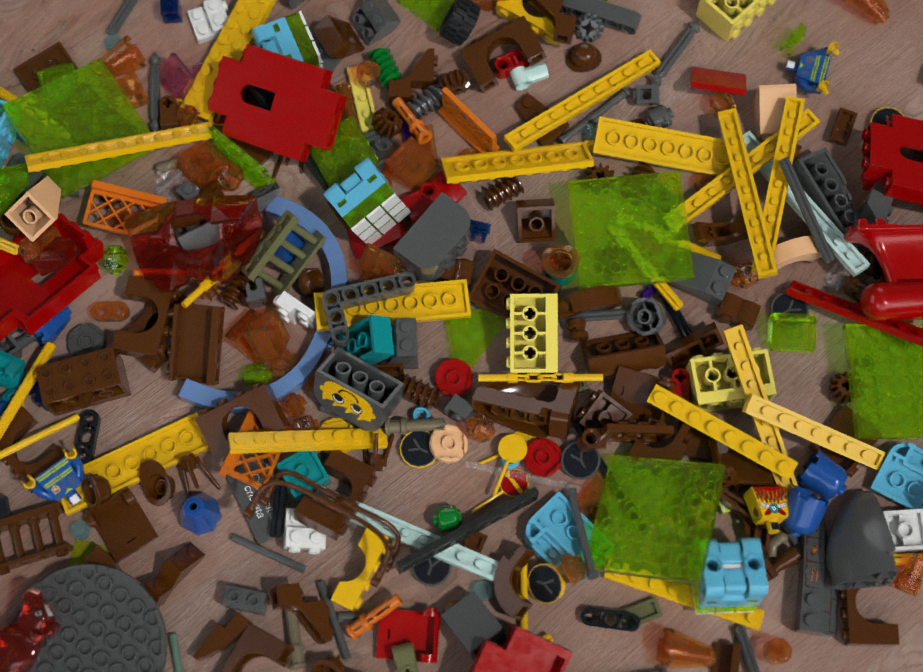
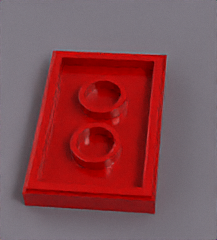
[690,66,747,96]

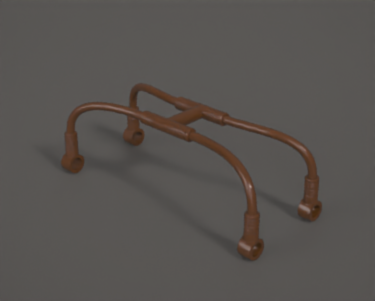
[243,470,401,588]

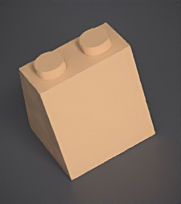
[752,84,797,142]
[5,176,61,242]

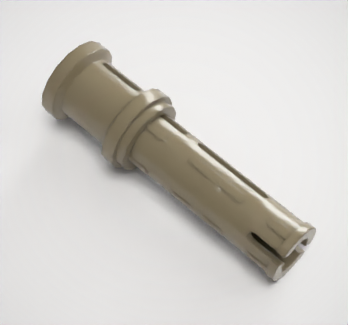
[385,417,445,436]
[285,610,307,670]

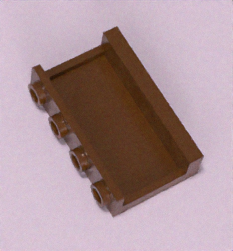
[166,303,225,386]

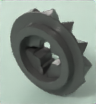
[575,13,604,42]

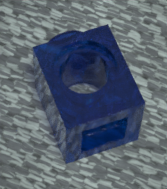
[160,0,182,24]

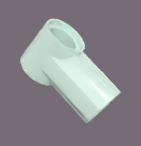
[510,62,549,90]

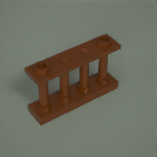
[0,501,74,576]

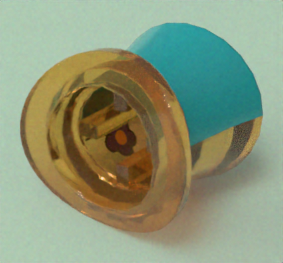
[541,244,580,286]

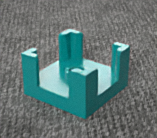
[0,350,25,402]
[276,451,332,503]

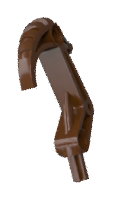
[685,471,778,581]

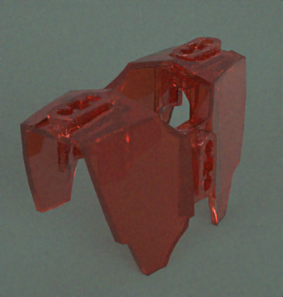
[123,195,263,293]

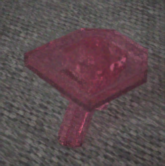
[160,53,203,99]

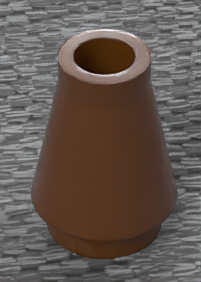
[771,546,802,573]

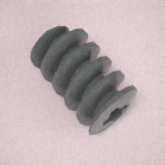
[405,83,442,120]

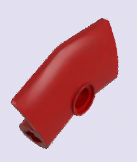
[400,170,467,225]

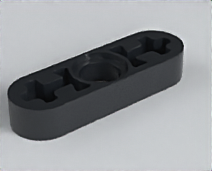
[75,410,101,465]
[581,607,641,632]

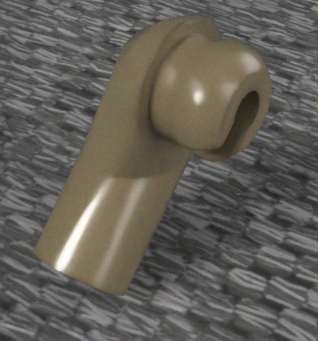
[155,156,183,175]
[768,531,788,558]

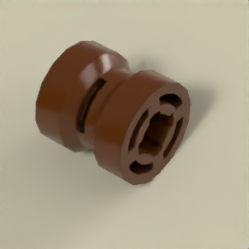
[566,318,589,343]

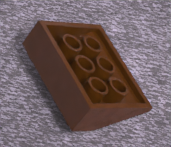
[469,249,563,335]

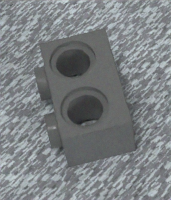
[222,585,270,616]

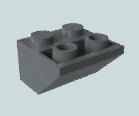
[349,0,401,45]
[858,189,894,224]

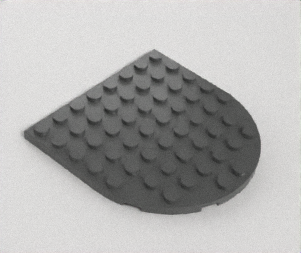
[0,564,168,672]

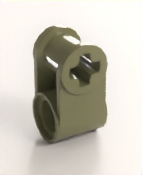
[392,642,418,672]

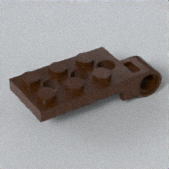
[576,421,674,453]

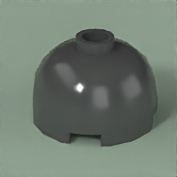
[627,297,667,336]

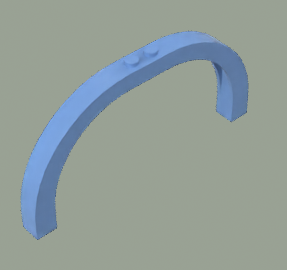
[178,196,348,414]

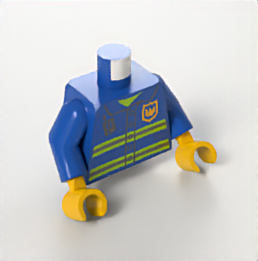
[785,42,840,95]
[21,445,84,506]

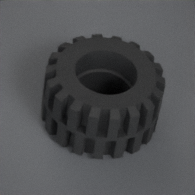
[439,0,481,46]

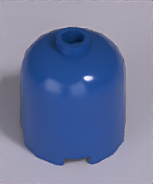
[796,449,847,500]
[782,486,830,537]

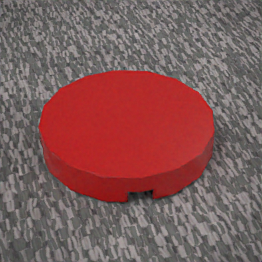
[435,359,473,397]
[523,438,562,478]

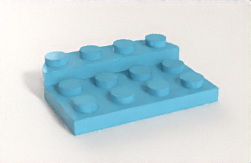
[869,443,923,509]
[523,491,616,585]

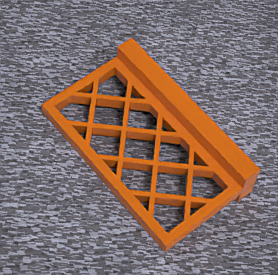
[438,87,501,153]
[82,180,168,243]
[218,409,292,489]

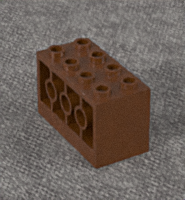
[35,346,131,416]

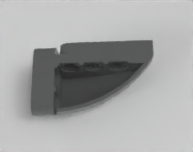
[826,491,898,590]

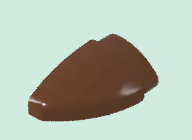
[472,373,580,440]

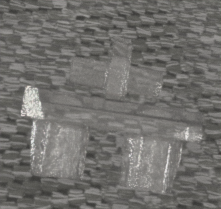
[154,169,185,201]

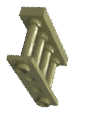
[241,209,327,296]

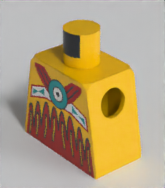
[743,487,789,534]

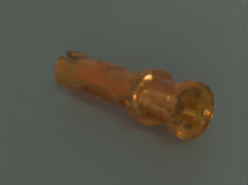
[335,82,362,138]

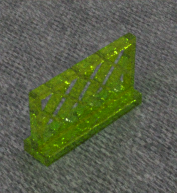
[209,125,278,190]

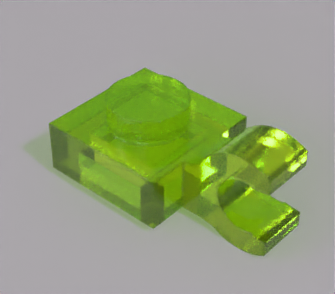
[779,23,807,56]

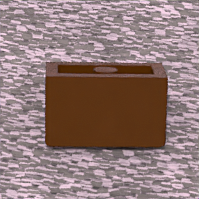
[711,643,742,672]

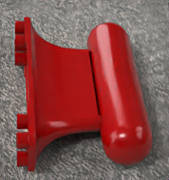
[843,218,923,321]

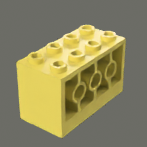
[696,0,776,43]
[506,294,558,373]
[685,347,777,412]

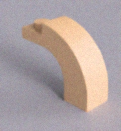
[774,235,821,269]

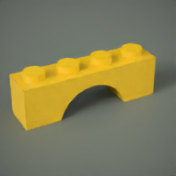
[496,0,559,46]
[331,528,391,612]

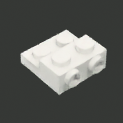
[187,0,229,44]
[273,291,317,329]
[283,508,326,554]
[883,509,923,553]

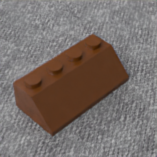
[581,332,667,377]

